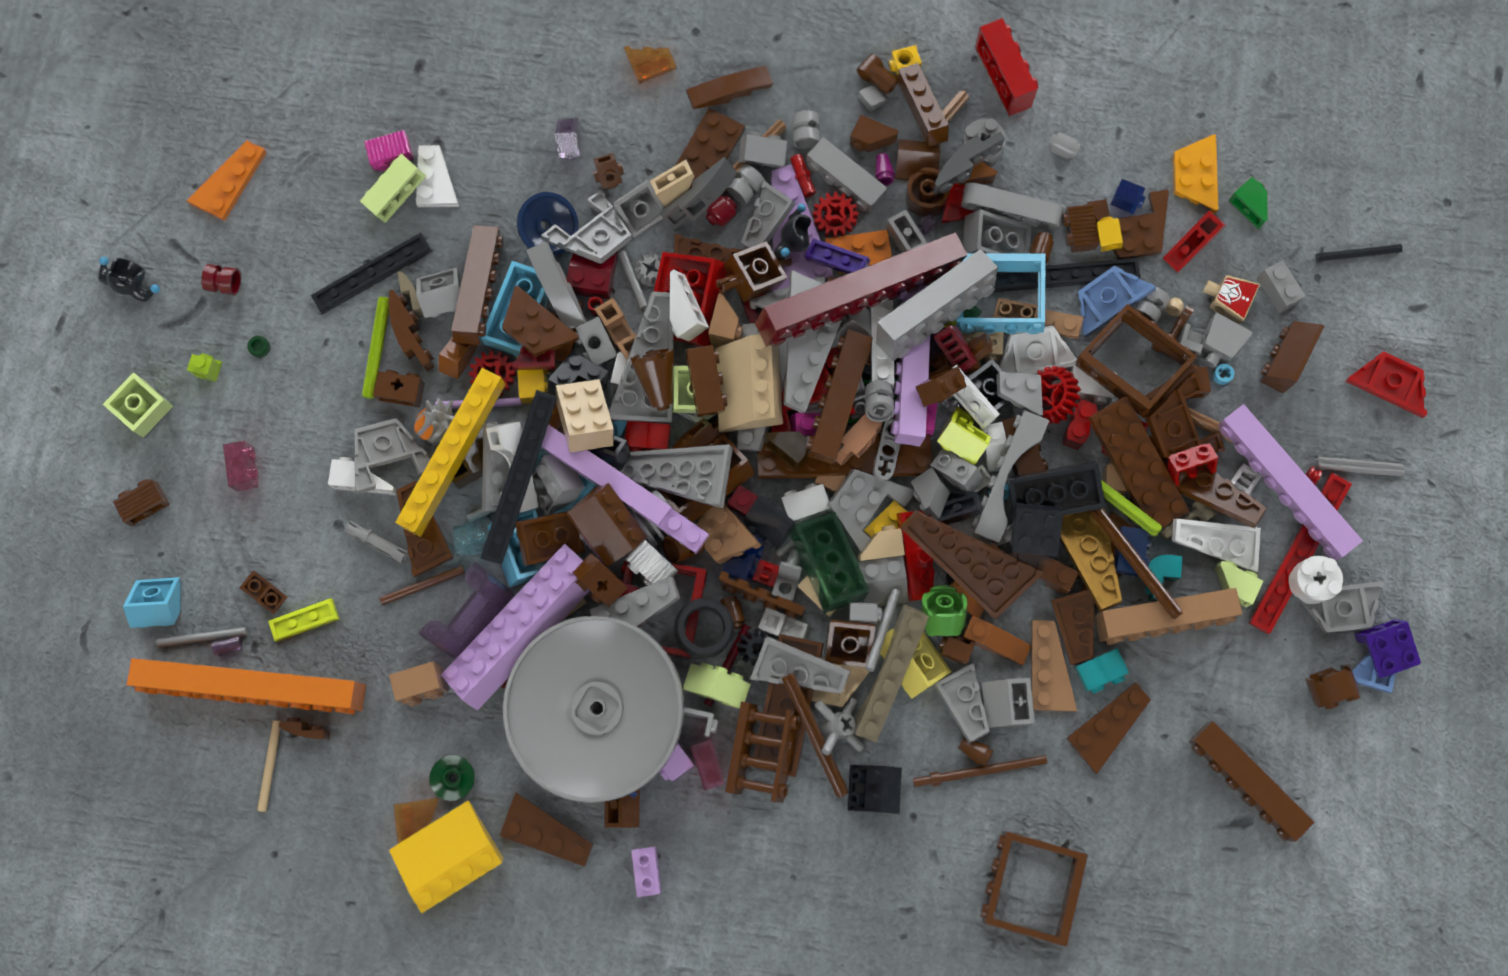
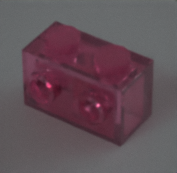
[223,440,259,492]

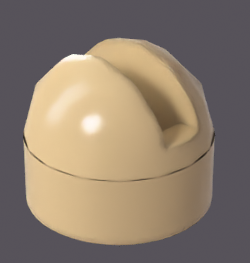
[1165,298,1184,317]

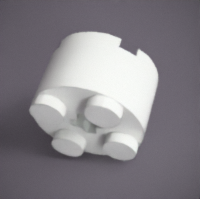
[1289,556,1343,604]

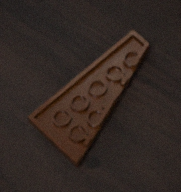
[900,510,1044,619]

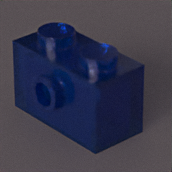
[721,537,764,581]

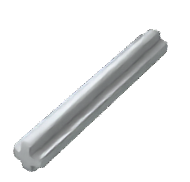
[1315,457,1405,477]

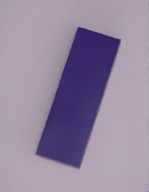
[804,238,871,274]

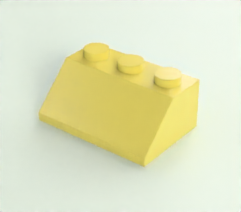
[880,628,952,699]

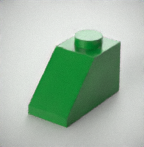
[1228,177,1268,230]

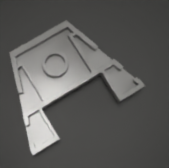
[541,189,631,264]
[354,418,430,495]
[827,469,913,553]

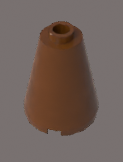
[630,348,674,411]

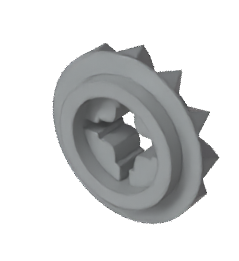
[634,252,661,286]

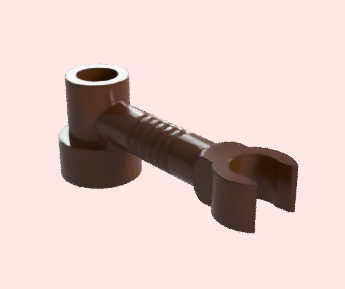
[1151,305,1194,358]

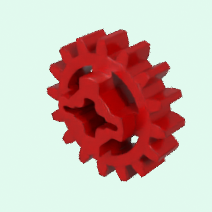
[813,192,858,237]
[468,350,516,396]

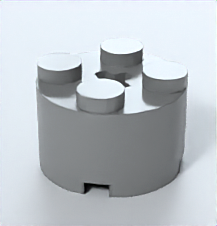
[961,118,1006,167]

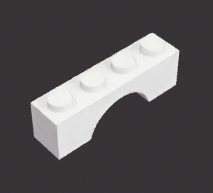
[486,422,539,513]

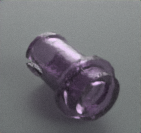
[211,636,242,656]

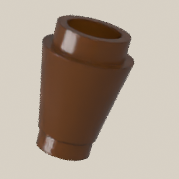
[958,737,994,766]

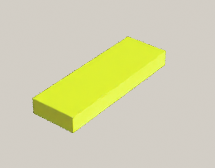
[268,598,340,642]

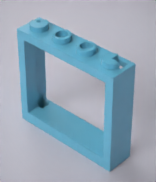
[956,253,1045,334]

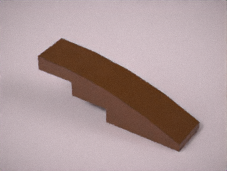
[686,66,773,109]

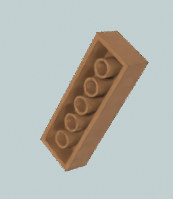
[1094,588,1242,646]

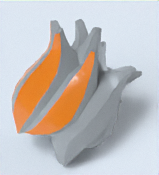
[414,398,454,443]

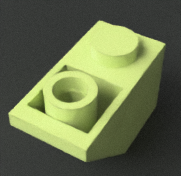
[1215,560,1263,607]

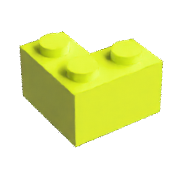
[937,406,991,465]

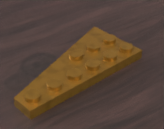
[1060,508,1122,612]

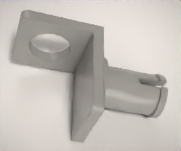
[772,549,803,601]

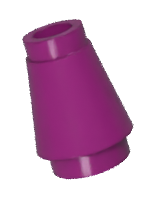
[875,153,896,186]

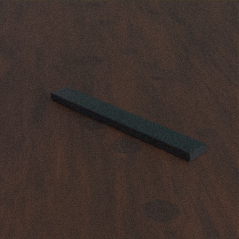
[993,258,1141,292]
[480,390,557,565]

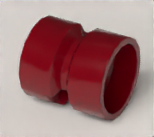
[201,264,241,296]

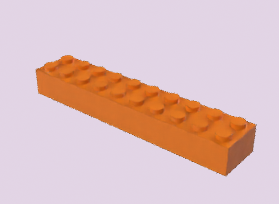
[127,658,366,715]

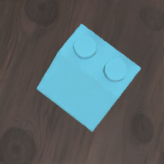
[123,577,180,628]

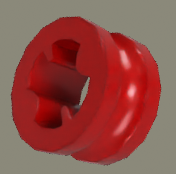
[1305,466,1322,486]

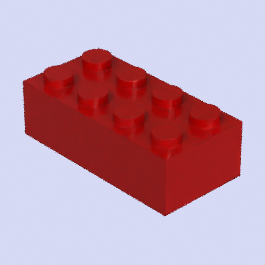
[975,18,1039,116]

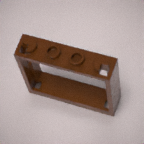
[1075,304,1197,418]
[980,831,1088,947]

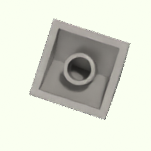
[613,180,665,238]

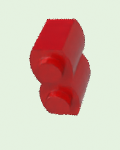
[1063,399,1097,450]
[625,421,672,452]

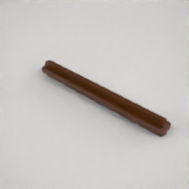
[1092,508,1183,619]
[782,673,848,798]

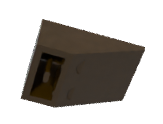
[434,421,497,489]

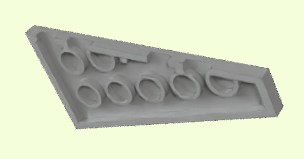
[783,270,842,414]
[609,292,673,423]
[621,445,733,509]

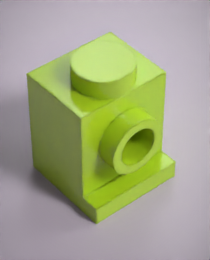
[187,353,222,382]

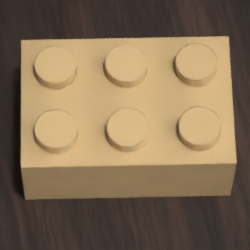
[556,379,614,453]

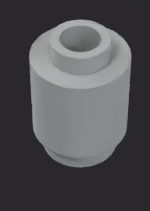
[1048,132,1081,160]

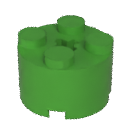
[921,585,967,636]

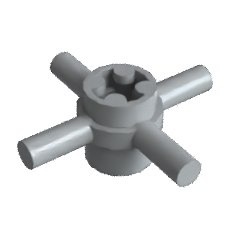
[815,698,864,755]

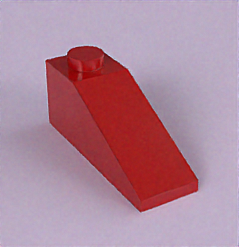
[1163,211,1227,272]

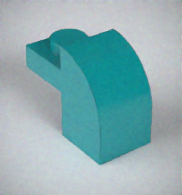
[1145,555,1182,601]

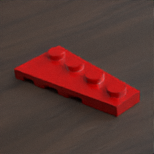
[896,511,935,601]

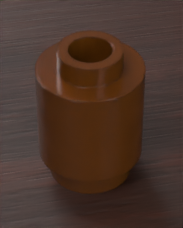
[1029,232,1054,263]
[720,596,745,630]

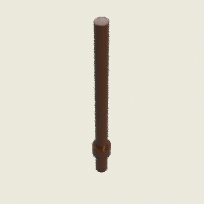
[912,755,1047,787]

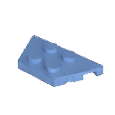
[1078,266,1156,338]

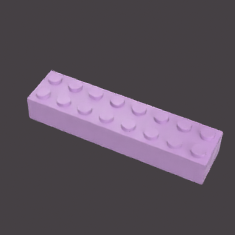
[441,544,600,711]

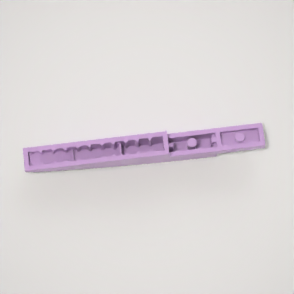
[522,425,709,554]

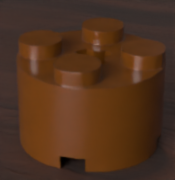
[905,168,950,217]
[1305,664,1360,709]

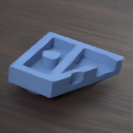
[1353,652,1396,693]

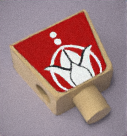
[1203,275,1260,325]

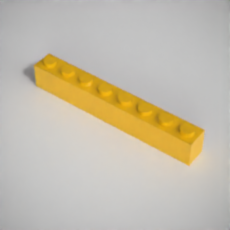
[395,368,506,537]

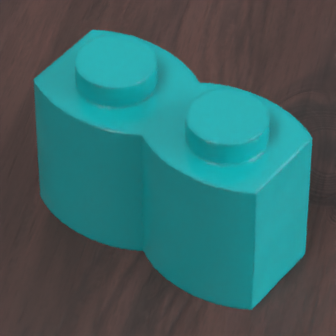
[1074,648,1129,694]

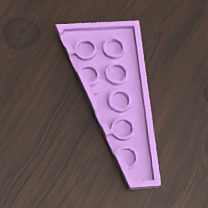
[772,164,834,292]

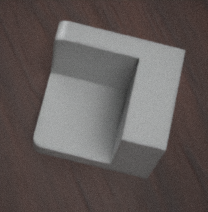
[1178,323,1203,356]

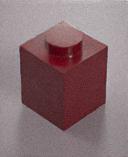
[728,485,758,518]

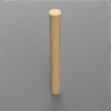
[257,720,282,812]

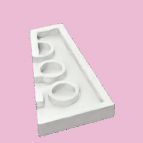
[1172,519,1261,572]

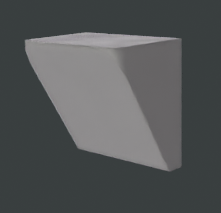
[858,85,887,113]

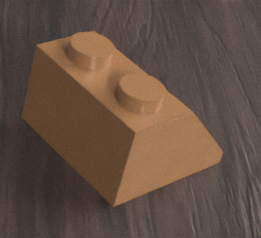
[708,293,743,348]

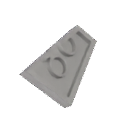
[934,663,990,744]

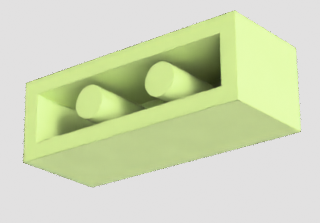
[360,154,426,223]

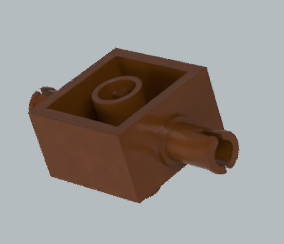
[716,241,792,302]

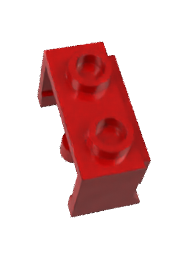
[1166,443,1218,486]

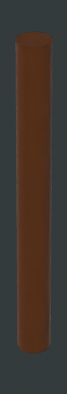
[379,565,466,605]

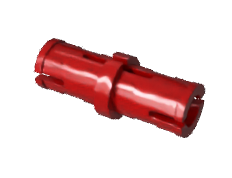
[790,154,816,198]

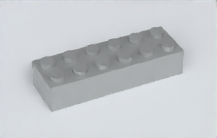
[876,249,998,361]

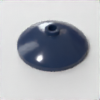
[517,192,579,256]

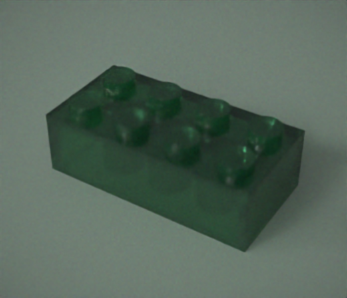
[790,512,870,614]

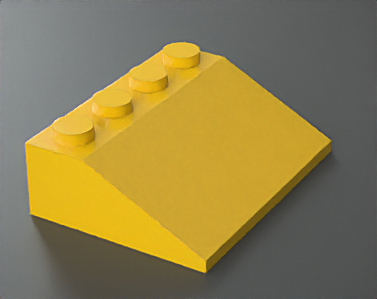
[389,800,504,913]

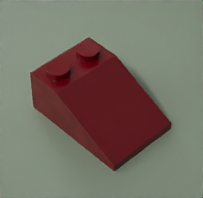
[566,250,619,300]

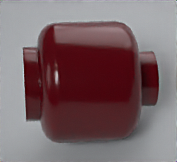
[705,195,737,227]

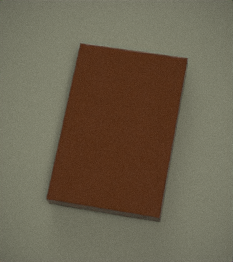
[515,511,585,566]

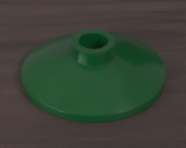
[429,755,475,801]

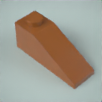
[962,616,1032,666]

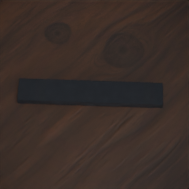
[311,232,433,315]

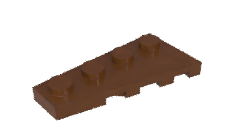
[719,571,805,620]
[499,792,593,867]

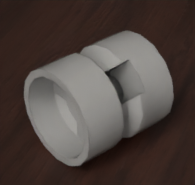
[792,110,820,149]
[726,164,765,205]
[1133,286,1170,323]
[865,380,894,422]

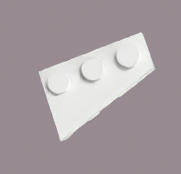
[416,145,459,207]

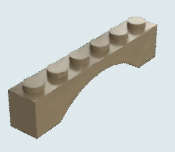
[854,604,929,742]

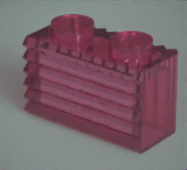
[691,740,726,791]

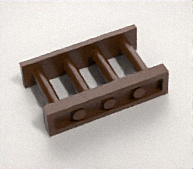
[725,702,800,803]

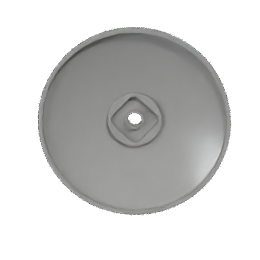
[503,616,684,802]

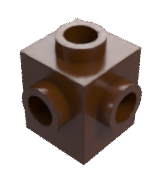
[593,153,624,189]

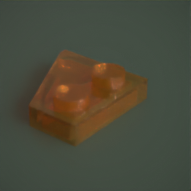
[624,46,677,84]
[393,798,439,844]

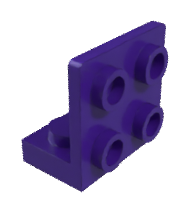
[1354,619,1421,678]

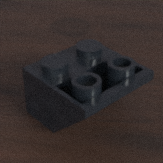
[847,765,902,814]

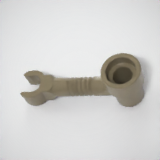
[1160,501,1218,541]

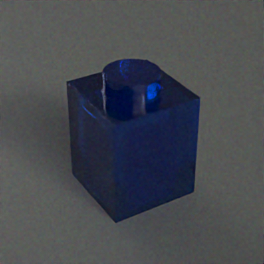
[1110,179,1146,214]

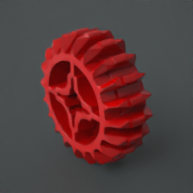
[1027,366,1082,425]

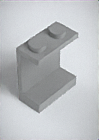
[684,707,719,739]

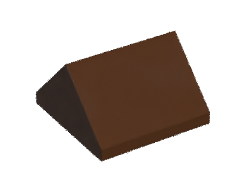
[895,139,940,181]

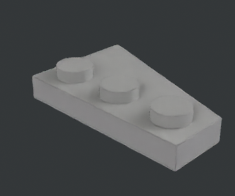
[741,180,796,248]

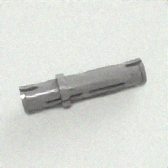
[344,521,408,564]

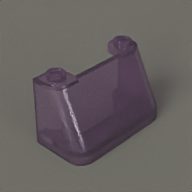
[418,562,515,659]

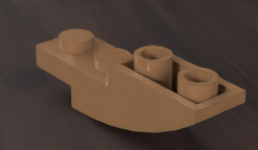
[993,298,1084,340]

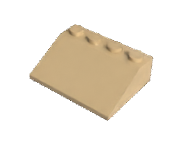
[716,334,783,432]

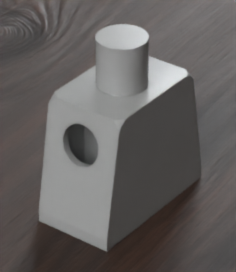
[1202,312,1253,368]

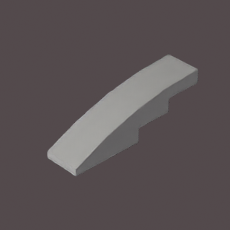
[526,241,586,329]

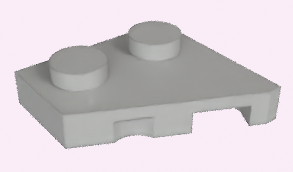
[996,372,1043,417]

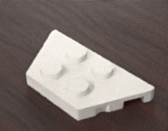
[999,326,1077,374]

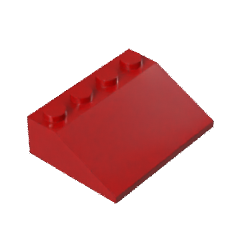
[654,252,727,347]

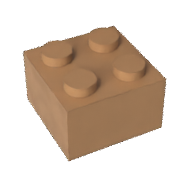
[389,662,449,707]

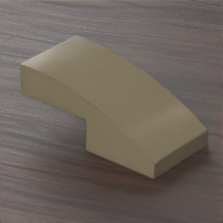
[398,271,424,317]

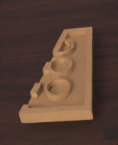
[1031,620,1077,712]

